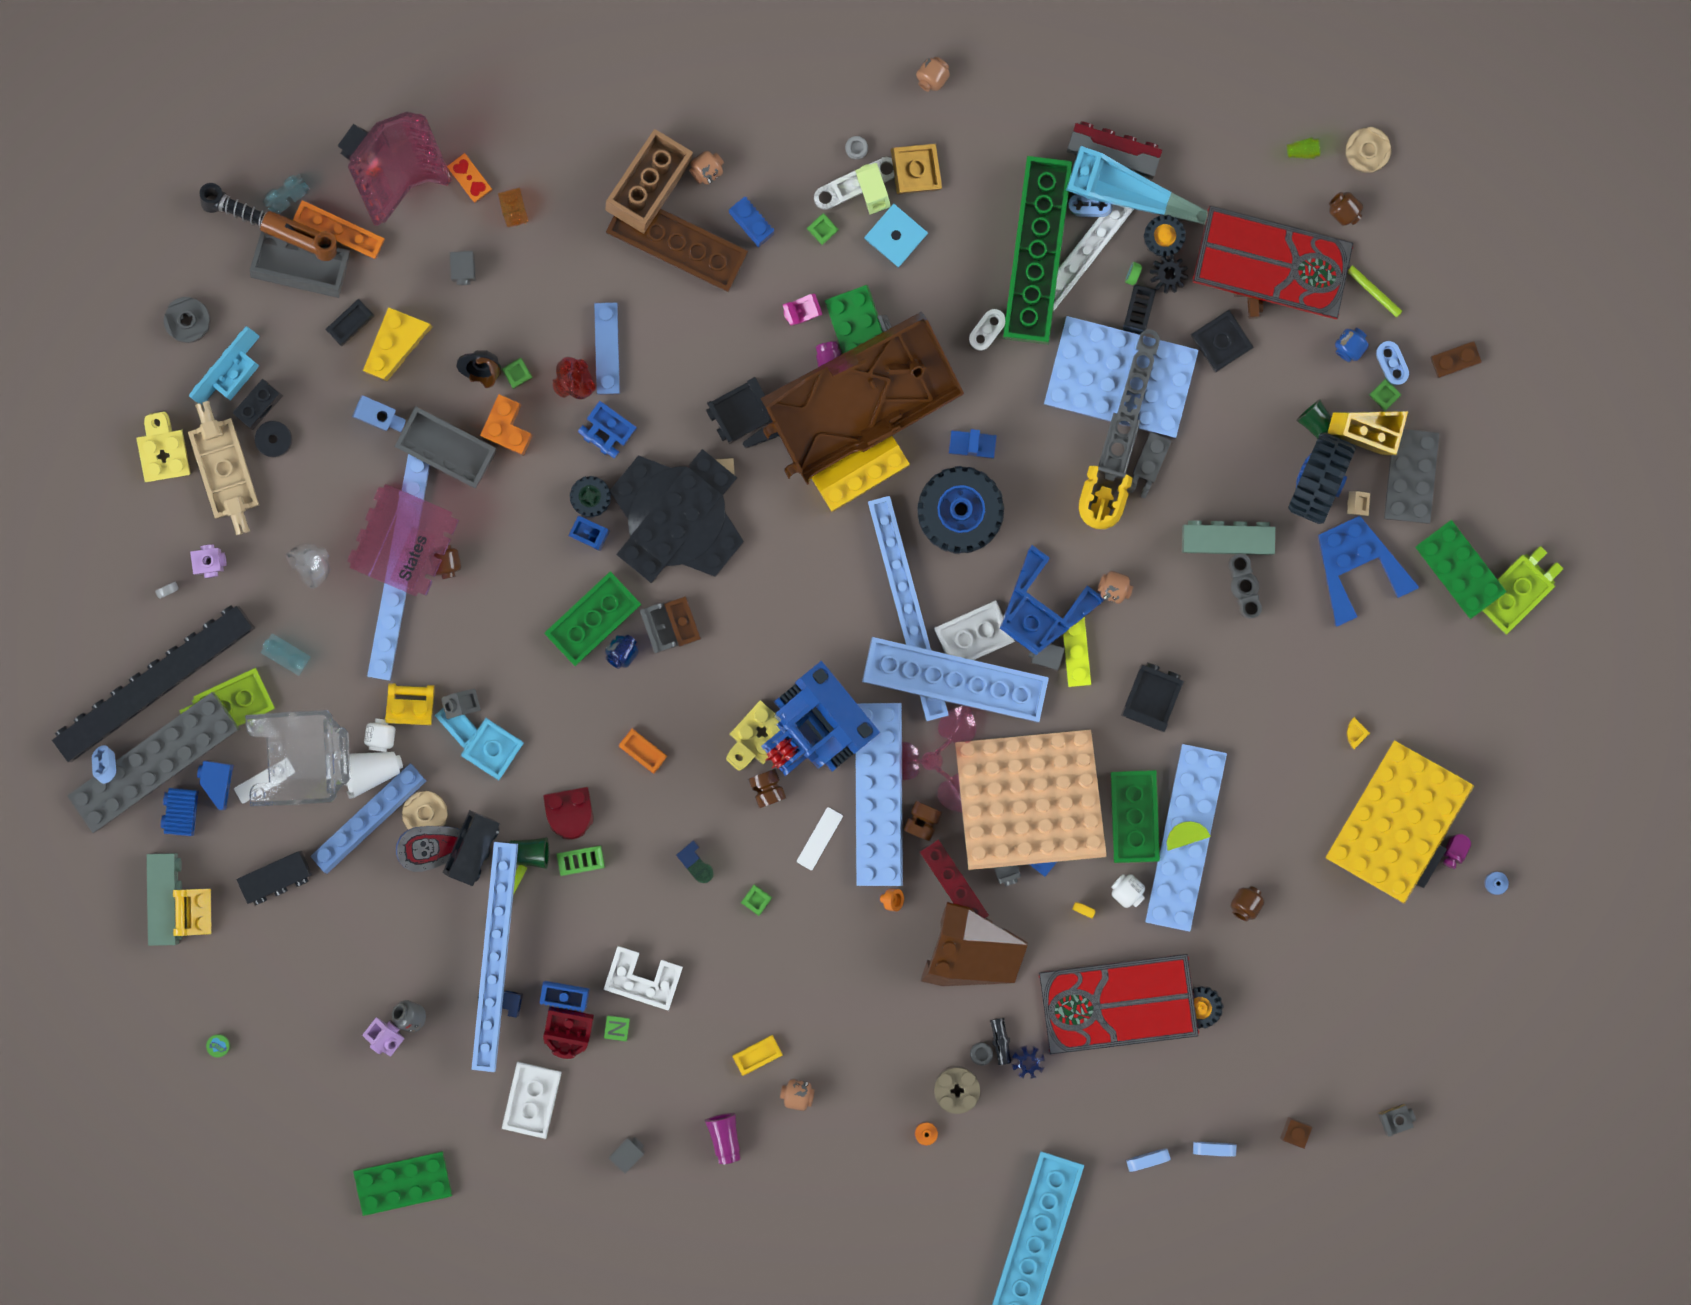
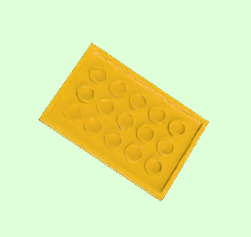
[1325,740,1474,904]

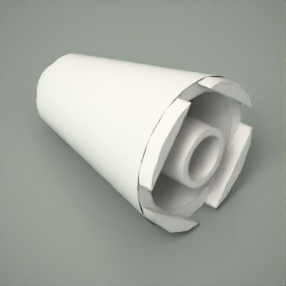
[338,752,403,799]

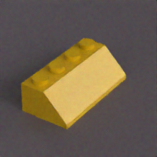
[811,436,910,512]

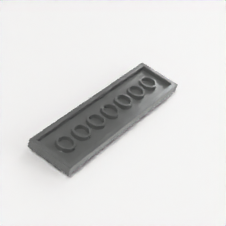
[67,692,240,833]

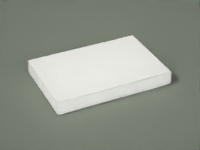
[934,601,1015,660]
[502,1062,562,1139]

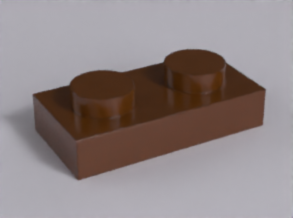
[1430,341,1482,378]
[664,596,701,647]

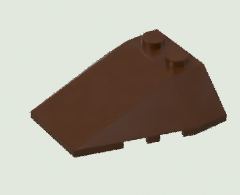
[921,902,1028,986]

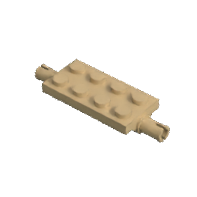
[188,401,259,535]

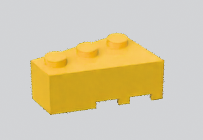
[363,307,433,381]
[1328,411,1408,455]

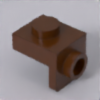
[1234,293,1263,319]

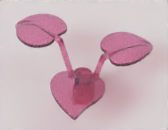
[902,706,976,813]

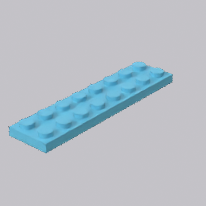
[992,1151,1084,1305]

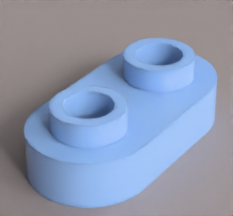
[1376,341,1409,385]

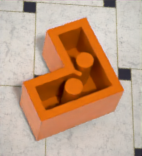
[480,394,533,456]

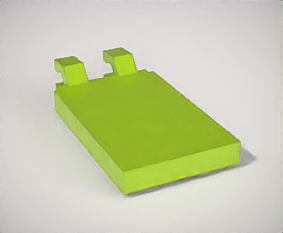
[1483,546,1563,635]
[179,668,275,726]

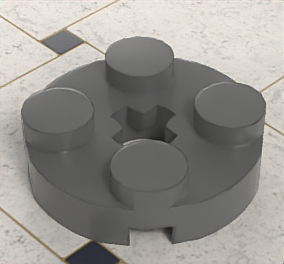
[164,297,210,343]

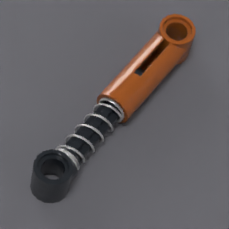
[199,183,337,261]

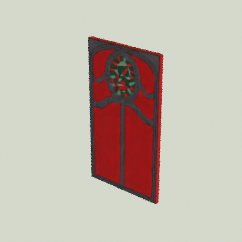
[1193,206,1353,320]
[1039,954,1199,1054]

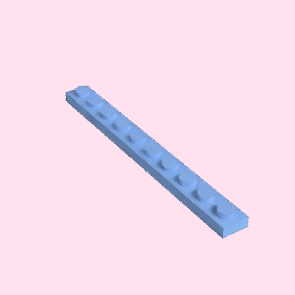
[367,454,430,681]
[868,496,949,721]
[472,842,518,1072]

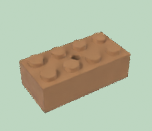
[605,129,693,234]

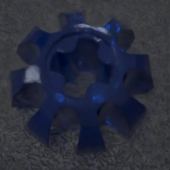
[1011,1045,1045,1079]

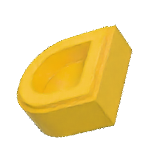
[1072,901,1096,919]

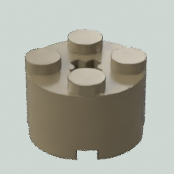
[934,1066,980,1114]

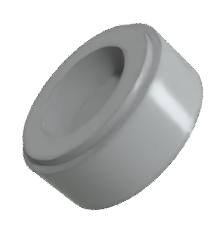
[845,136,868,160]
[155,581,179,599]

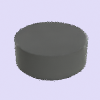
[970,1042,993,1066]

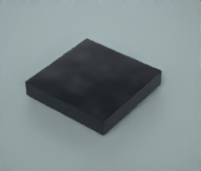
[1191,310,1254,373]

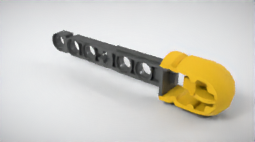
[1079,329,1160,529]

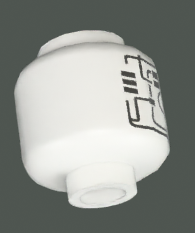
[364,718,396,752]
[1111,874,1145,908]

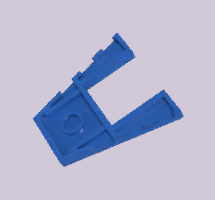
[1318,516,1419,627]
[999,545,1105,655]

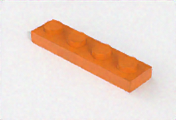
[293,200,385,260]

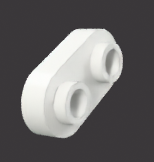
[969,309,1006,351]

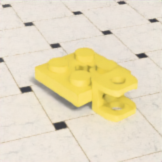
[136,412,191,482]
[726,700,780,771]

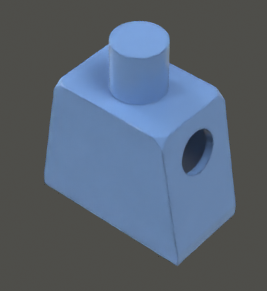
[352,395,406,432]

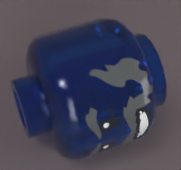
[605,635,639,669]

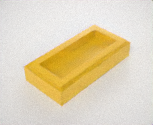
[732,1035,783,1076]

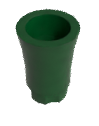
[1296,399,1332,439]
[505,837,549,869]

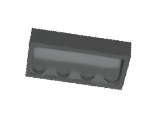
[250,232,350,298]
[394,406,498,489]

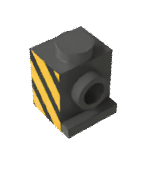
[1378,1104,1416,1137]

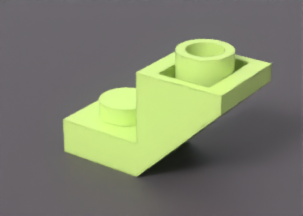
[855,163,891,214]

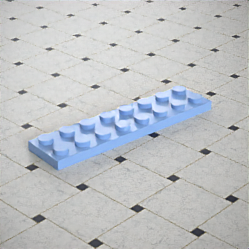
[862,637,1049,722]
[856,703,903,886]
[1145,744,1227,932]

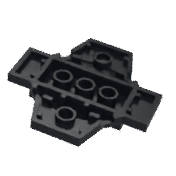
[610,449,744,583]

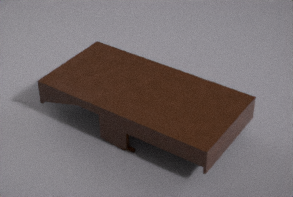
[760,311,964,485]

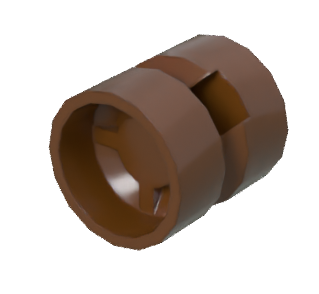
[748,769,786,809]
[904,801,943,841]

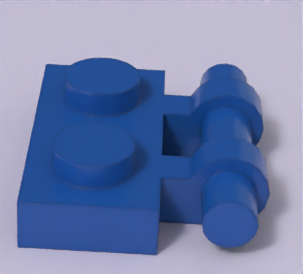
[578,401,637,459]

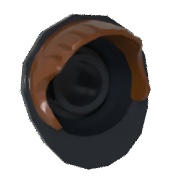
[456,350,501,388]

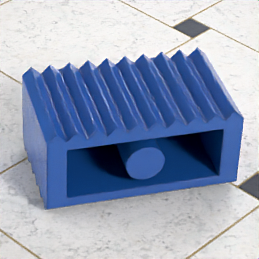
[729,197,774,248]
[161,788,199,836]
[540,981,590,1012]

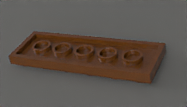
[606,209,748,293]

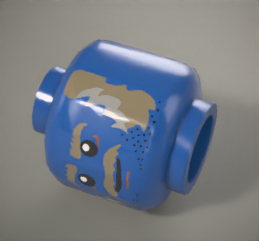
[1335,328,1369,363]

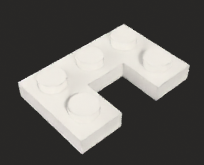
[604,946,683,1011]

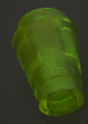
[1287,137,1321,159]

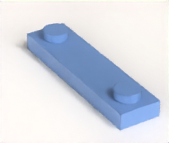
[594,303,620,395]

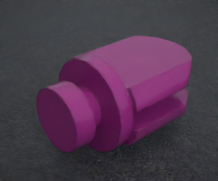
[1443,834,1471,869]

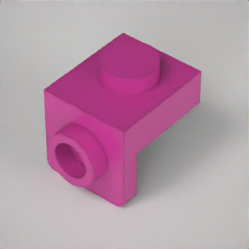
[783,294,823,326]

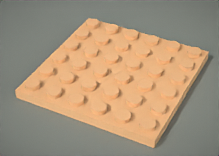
[955,730,1106,870]

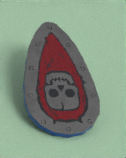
[396,826,461,872]

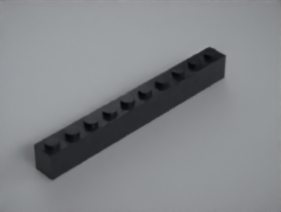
[52,605,255,762]

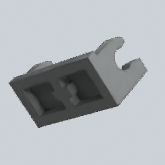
[640,603,679,654]

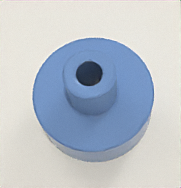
[1484,872,1509,895]

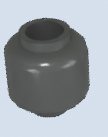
[392,1000,426,1033]

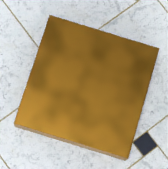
[891,144,942,194]

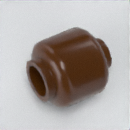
[1329,192,1363,226]
[429,545,461,580]
[1231,886,1264,921]

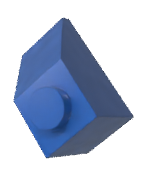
[197,761,234,810]

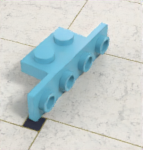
[189,326,259,405]

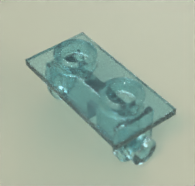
[263,174,310,214]
[260,633,311,676]

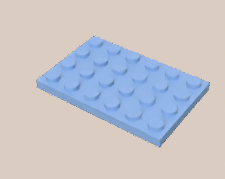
[1044,316,1198,438]

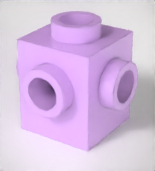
[190,545,227,578]
[362,1017,405,1057]

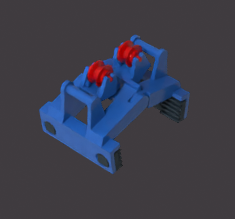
[761,661,880,776]

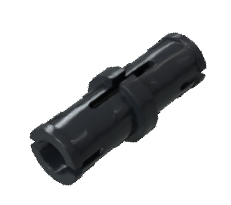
[990,1018,1012,1065]

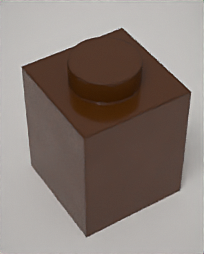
[1280,1117,1312,1149]

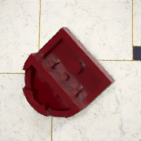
[543,787,594,840]
[543,1006,594,1059]

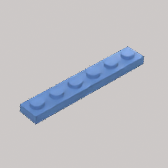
[311,763,427,874]

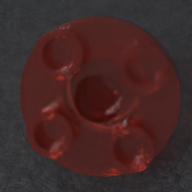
[552,357,596,400]

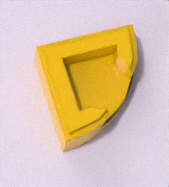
[1347,717,1370,749]

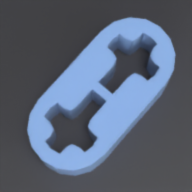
[1068,194,1113,217]
[92,745,116,784]
[1193,1142,1237,1156]
[1126,1148,1171,1172]

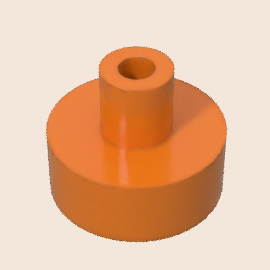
[880,888,904,912]
[915,1122,938,1145]

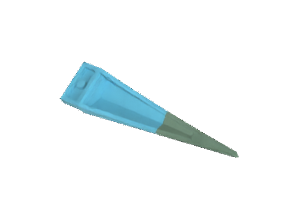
[1066,146,1208,224]

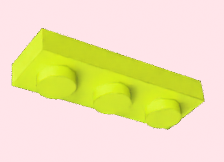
[1063,617,1091,687]

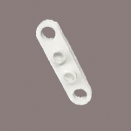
[814,157,894,210]

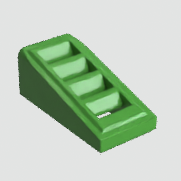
[557,845,605,876]

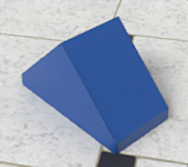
[568,516,610,551]

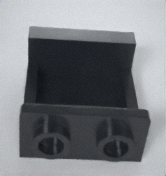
[706,377,772,444]
[1121,662,1185,732]

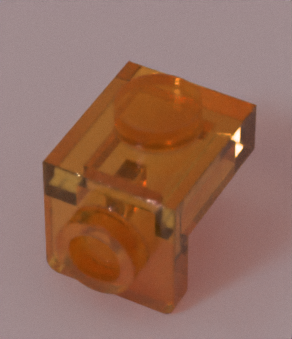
[498,187,529,227]

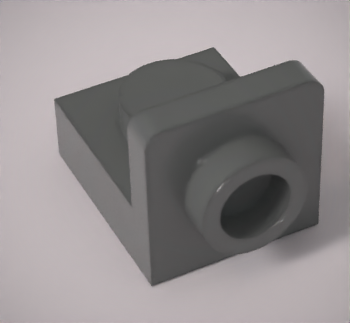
[441,689,481,719]
[994,865,1021,886]

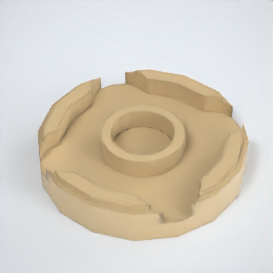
[1346,127,1391,173]
[402,791,448,829]

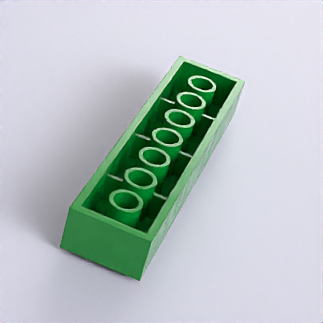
[1003,156,1072,345]

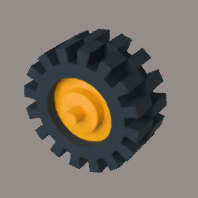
[1144,215,1186,257]
[1193,986,1224,1029]

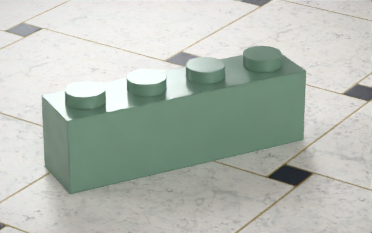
[1182,521,1275,555]
[147,853,183,946]

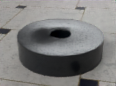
[255,421,292,458]

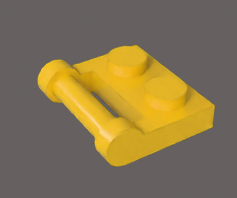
[385,683,435,725]
[173,889,211,936]

